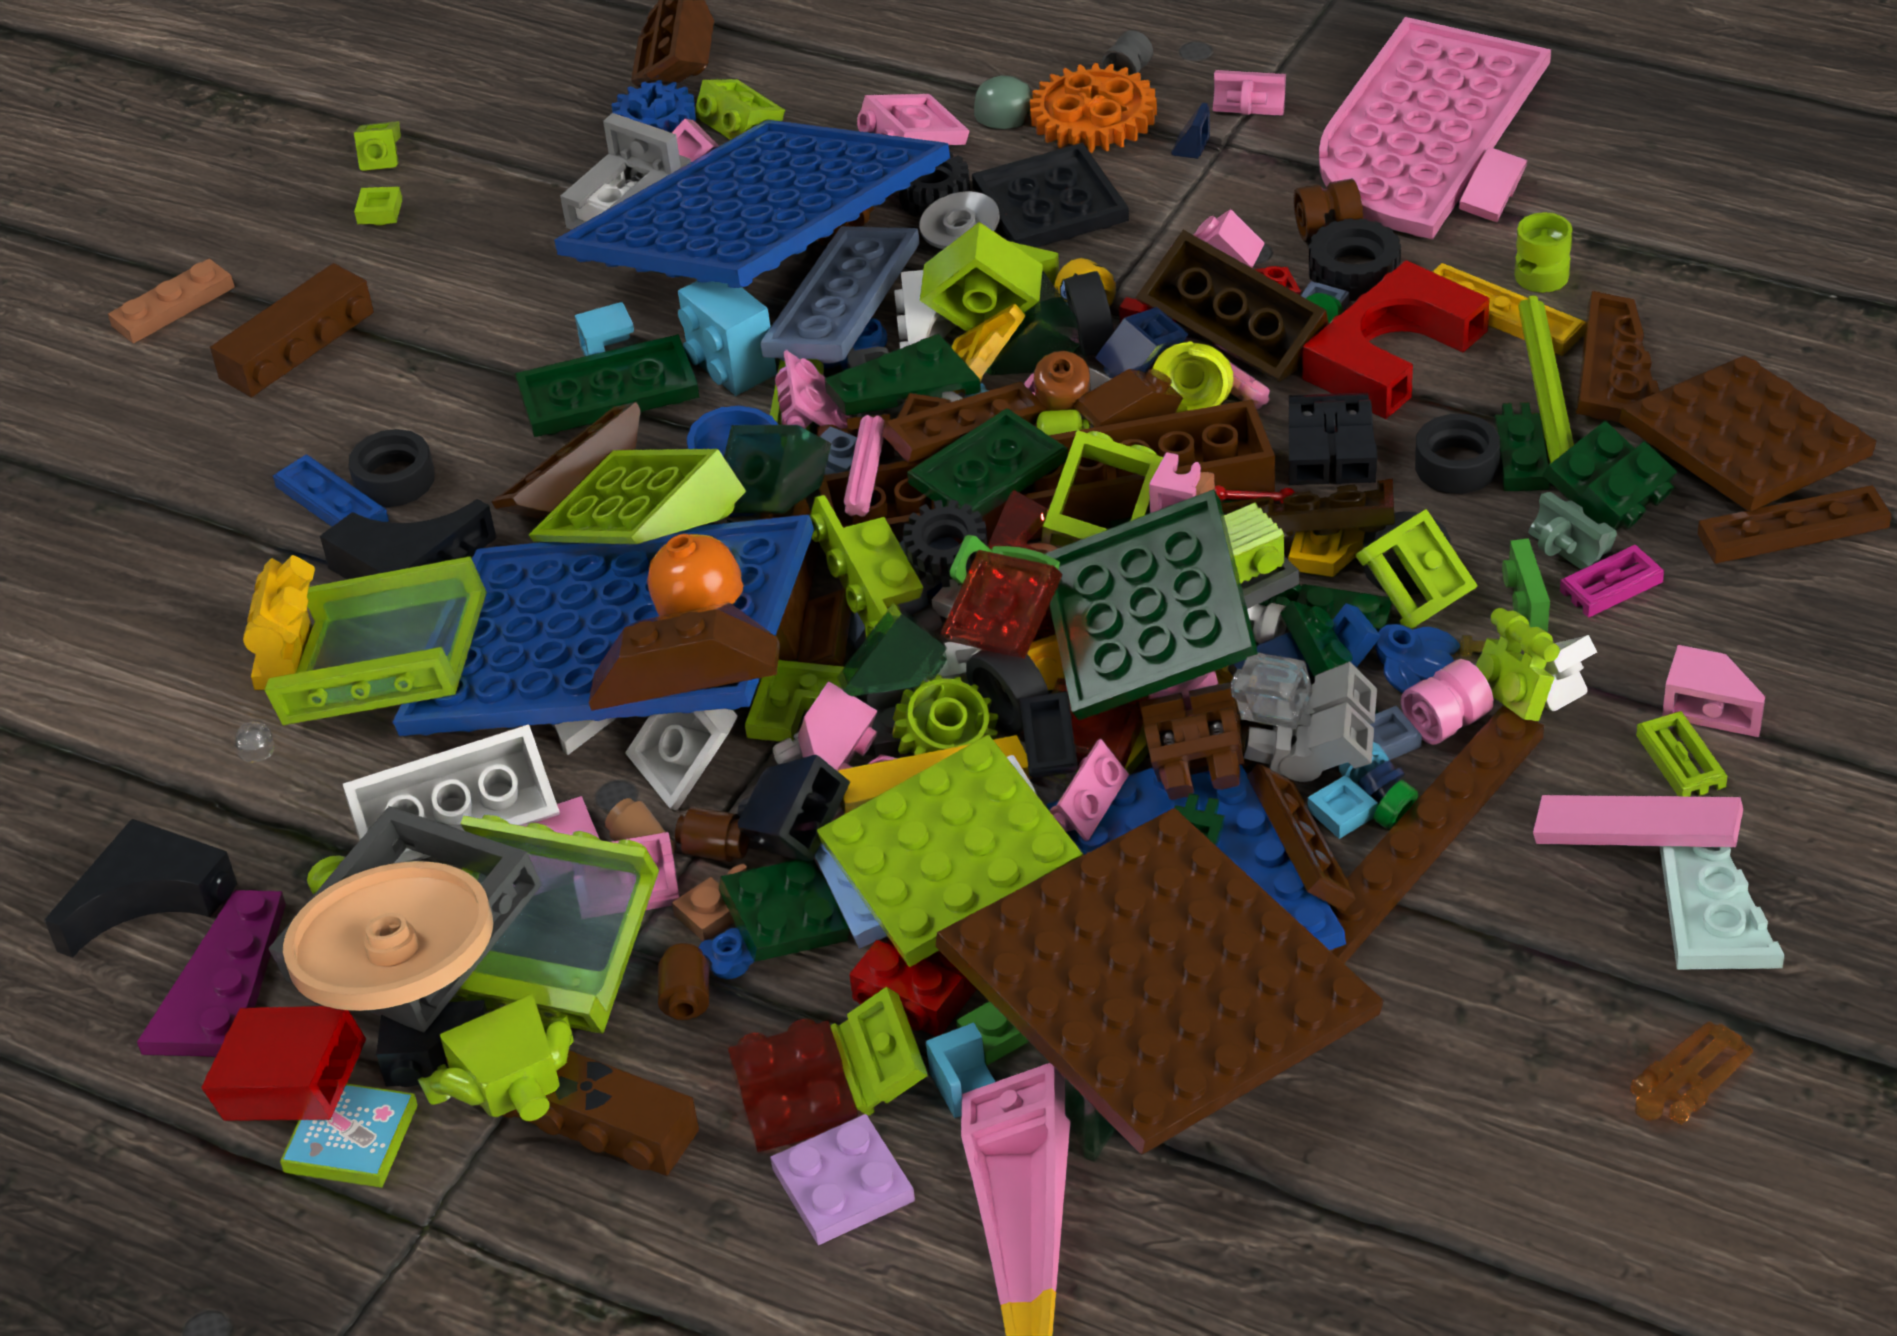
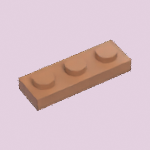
[108,258,235,344]

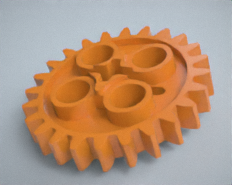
[1029,63,1157,153]

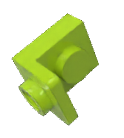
[354,121,401,171]

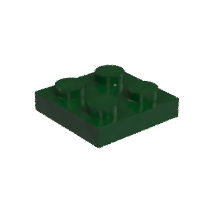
[719,859,850,962]

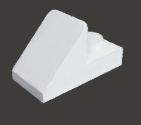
[1544,635,1597,711]

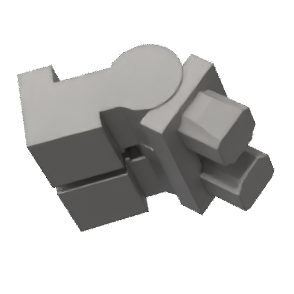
[1243,662,1377,782]

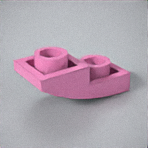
[1459,147,1528,223]

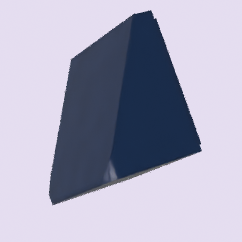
[1171,103,1210,159]

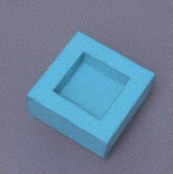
[1308,775,1378,839]

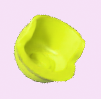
[1152,341,1234,413]

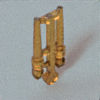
[1630,1021,1753,1125]

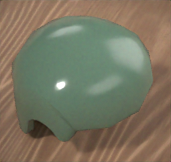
[974,75,1033,129]

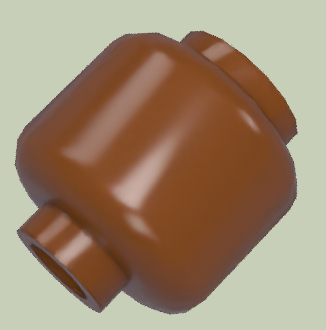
[1034,351,1091,411]

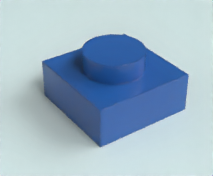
[1332,603,1381,668]

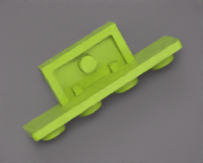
[810,495,924,655]

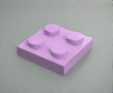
[770,1114,915,1246]

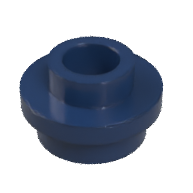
[1357,760,1405,804]

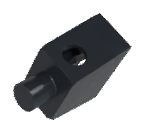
[737,755,850,861]

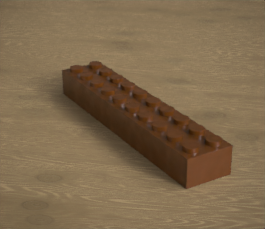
[817,399,1275,547]

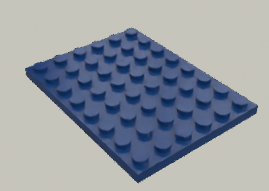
[554,120,950,288]
[393,515,815,736]

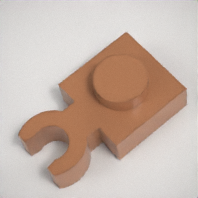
[672,864,747,941]

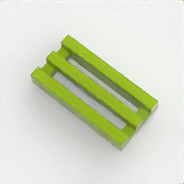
[1636,711,1728,797]

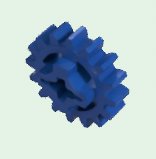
[611,80,696,133]

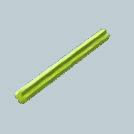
[1518,295,1574,464]

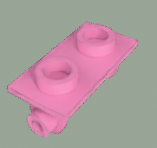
[1049,739,1129,841]

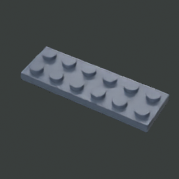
[760,226,920,363]

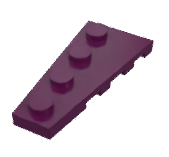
[137,890,286,1057]

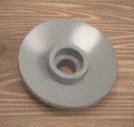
[919,191,1000,249]

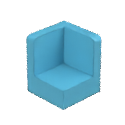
[575,302,634,356]
[926,1023,995,1118]

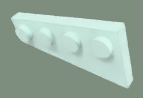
[1659,846,1784,970]

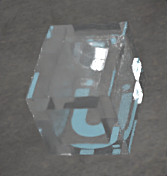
[1231,653,1313,729]

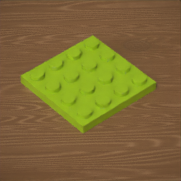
[817,734,1083,967]

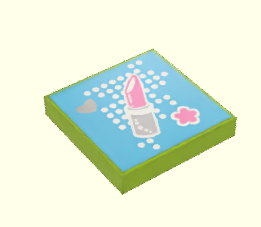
[280,1084,418,1188]

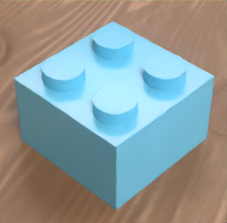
[678,281,777,396]

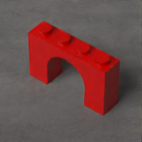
[1303,260,1490,420]

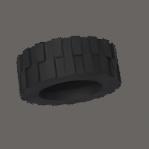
[1309,218,1401,301]

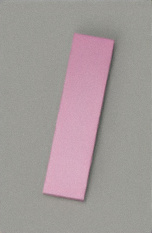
[1533,795,1743,847]

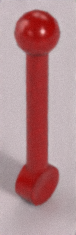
[1215,485,1295,504]

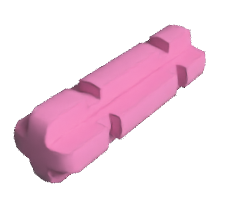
[1230,362,1270,409]

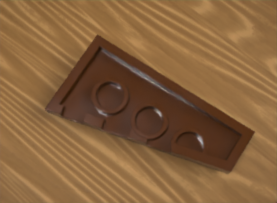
[1576,291,1660,422]

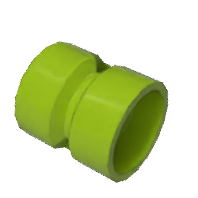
[1514,212,1573,293]

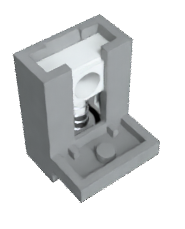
[560,113,691,230]

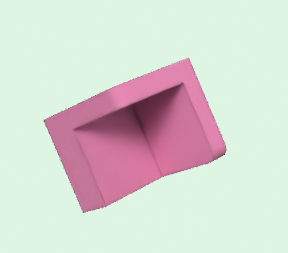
[672,119,719,162]

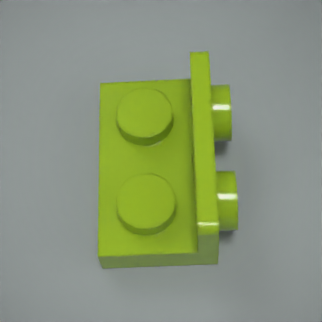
[695,79,785,140]

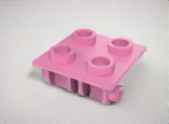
[775,350,852,435]

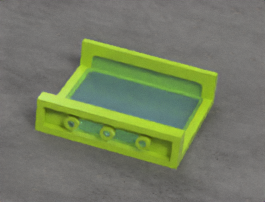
[265,556,487,725]
[449,815,659,1034]

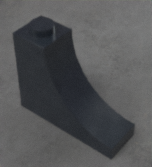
[320,499,497,580]
[44,819,237,958]

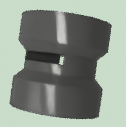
[1102,30,1153,75]

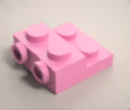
[857,94,969,146]

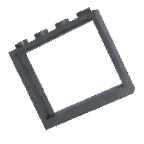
[269,806,542,1033]

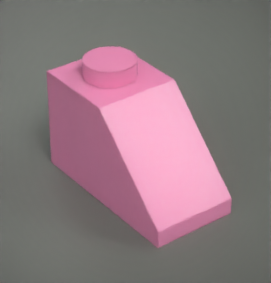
[1662,645,1765,737]

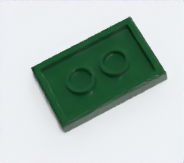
[907,408,1068,517]

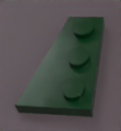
[825,333,981,416]

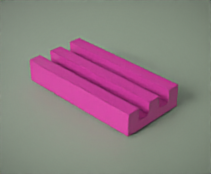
[1560,545,1664,618]

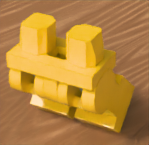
[243,555,315,690]

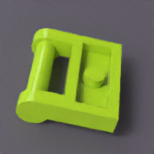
[1355,509,1478,629]

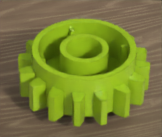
[892,675,998,755]

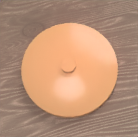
[283,861,493,1011]

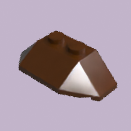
[631,0,714,86]
[491,402,641,520]
[589,602,780,711]

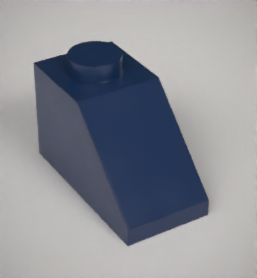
[1095,307,1189,378]

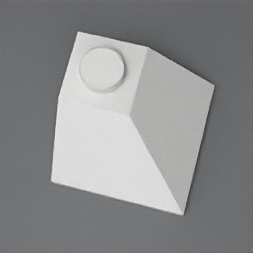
[625,709,737,811]

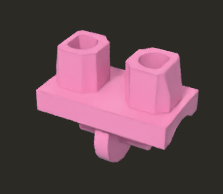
[1213,70,1286,116]

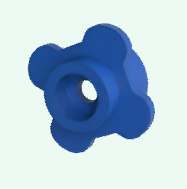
[699,928,754,979]

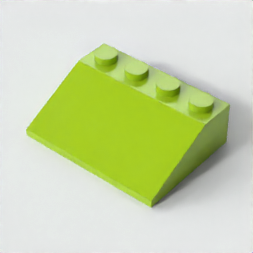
[529,449,746,544]

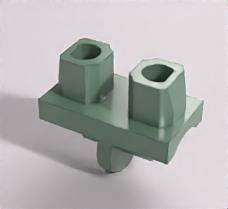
[1528,492,1617,570]

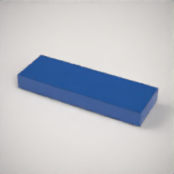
[273,454,389,527]

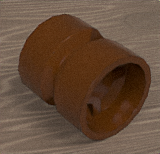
[1293,178,1363,241]

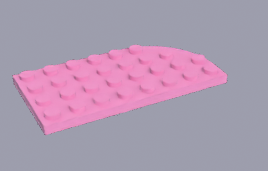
[1319,17,1551,240]

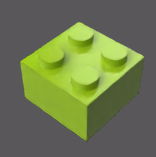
[920,222,1043,332]

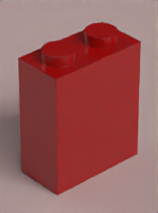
[201,1006,366,1121]

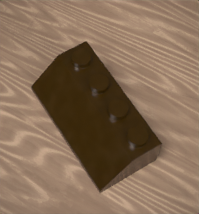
[1136,229,1329,382]

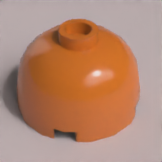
[647,534,744,616]

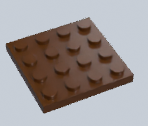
[1619,355,1877,512]

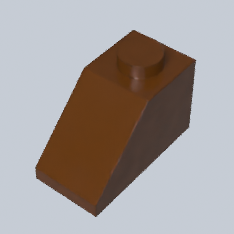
[1074,369,1183,427]

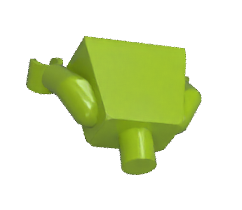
[417,994,574,1121]

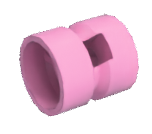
[1401,659,1494,745]

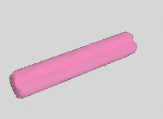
[844,415,884,517]

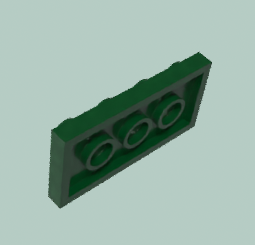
[515,334,700,437]

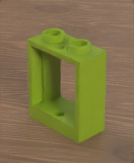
[1041,430,1164,548]

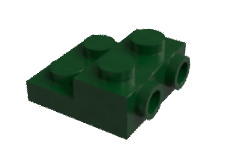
[1543,421,1677,530]

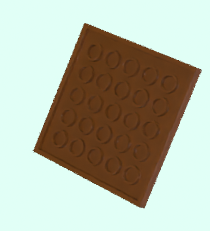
[935,808,1384,1155]

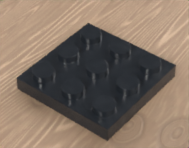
[972,143,1129,248]

